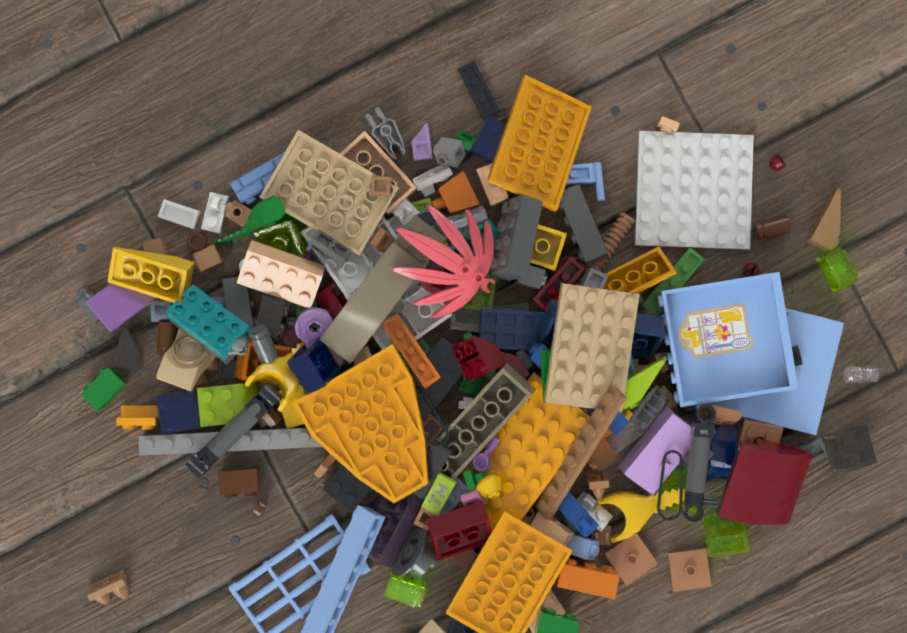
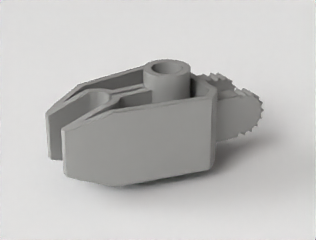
[364,107,405,161]

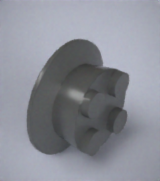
[393,527,437,580]

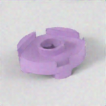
[295,307,333,346]

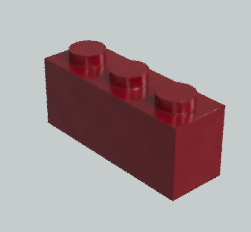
[530,256,585,312]

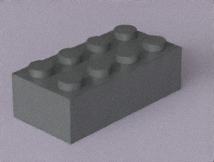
[489,194,543,281]

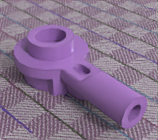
[472,436,500,472]

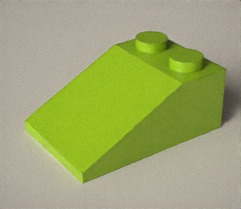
[623,355,667,410]

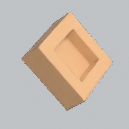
[657,116,680,134]

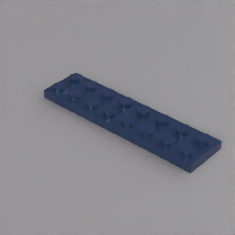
[479,308,552,350]

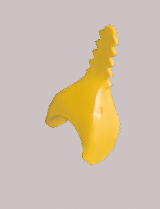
[245,340,315,412]
[596,488,685,543]

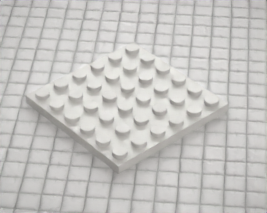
[635,131,754,250]

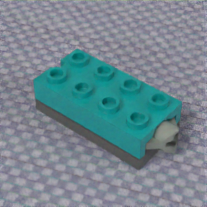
[166,285,251,365]

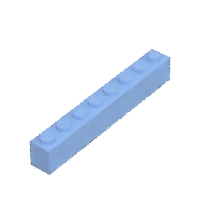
[301,505,385,633]

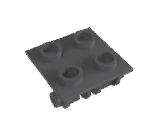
[630,388,669,432]

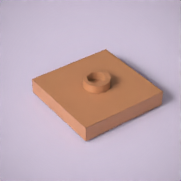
[694,405,741,427]
[604,533,658,586]
[667,548,712,592]

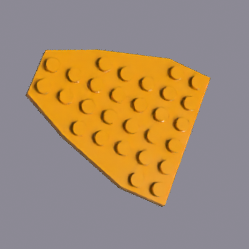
[293,344,429,503]

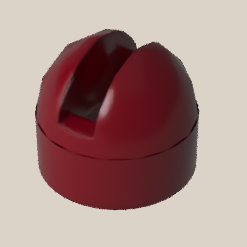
[769,154,786,171]
[743,262,760,277]

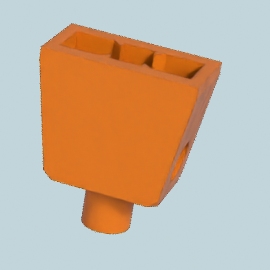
[431,171,480,215]

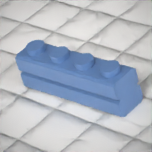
[230,151,286,205]

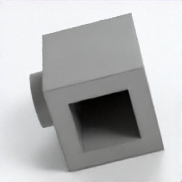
[433,137,466,168]

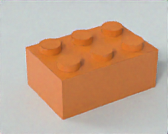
[555,557,620,599]

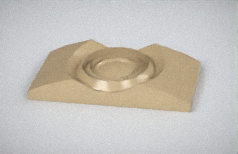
[156,329,212,392]

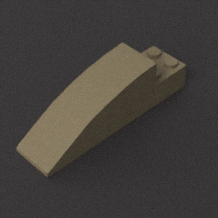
[320,215,446,364]

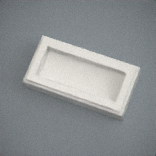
[158,199,201,230]

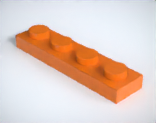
[381,313,441,389]

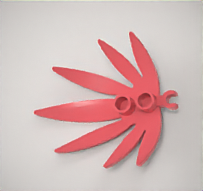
[391,205,496,318]

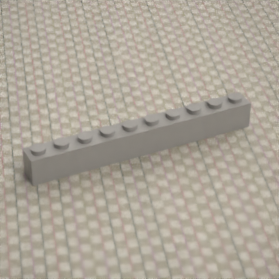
[138,427,322,456]

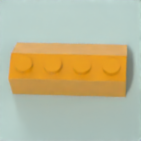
[603,246,677,294]

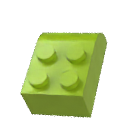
[197,382,259,427]

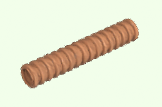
[573,213,635,286]

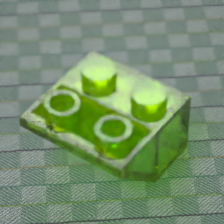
[702,514,749,557]
[383,572,428,609]

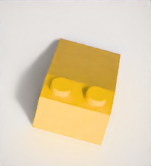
[107,247,195,303]

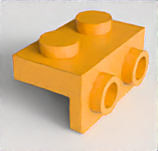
[116,405,160,429]

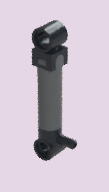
[185,383,283,479]
[681,403,720,522]

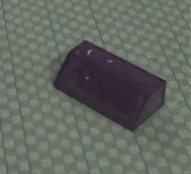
[368,493,425,568]

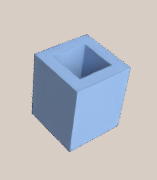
[568,535,599,560]

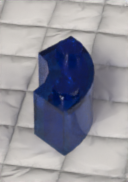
[707,424,737,480]

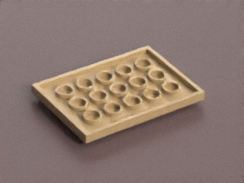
[260,130,399,256]
[544,283,640,412]

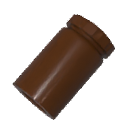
[753,215,791,241]
[157,322,178,356]

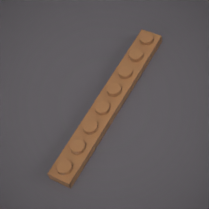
[535,385,627,520]

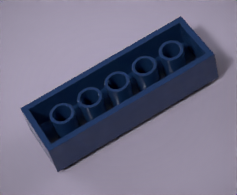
[540,299,666,359]

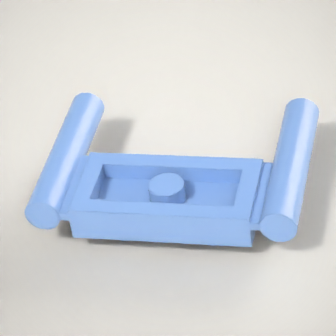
[566,162,605,201]

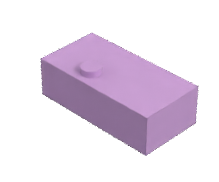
[618,406,692,495]

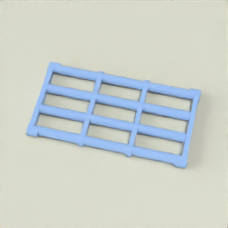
[228,514,371,633]

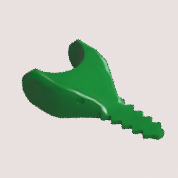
[213,195,299,246]

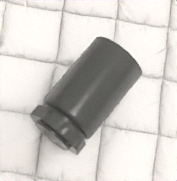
[73,286,100,323]
[249,325,278,363]

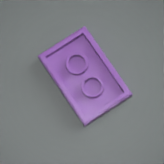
[86,283,157,333]

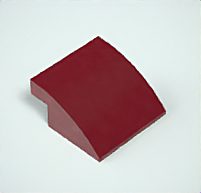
[717,438,813,525]

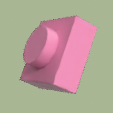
[461,489,487,506]

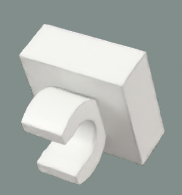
[392,198,420,226]

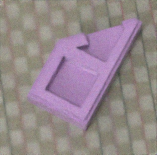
[411,123,433,161]

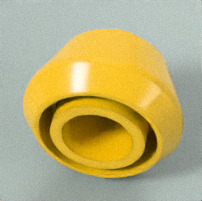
[476,475,502,500]

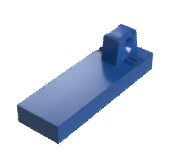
[558,492,599,538]

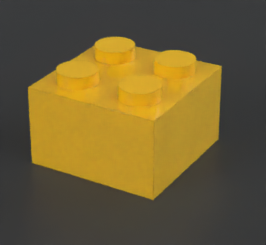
[530,224,567,272]

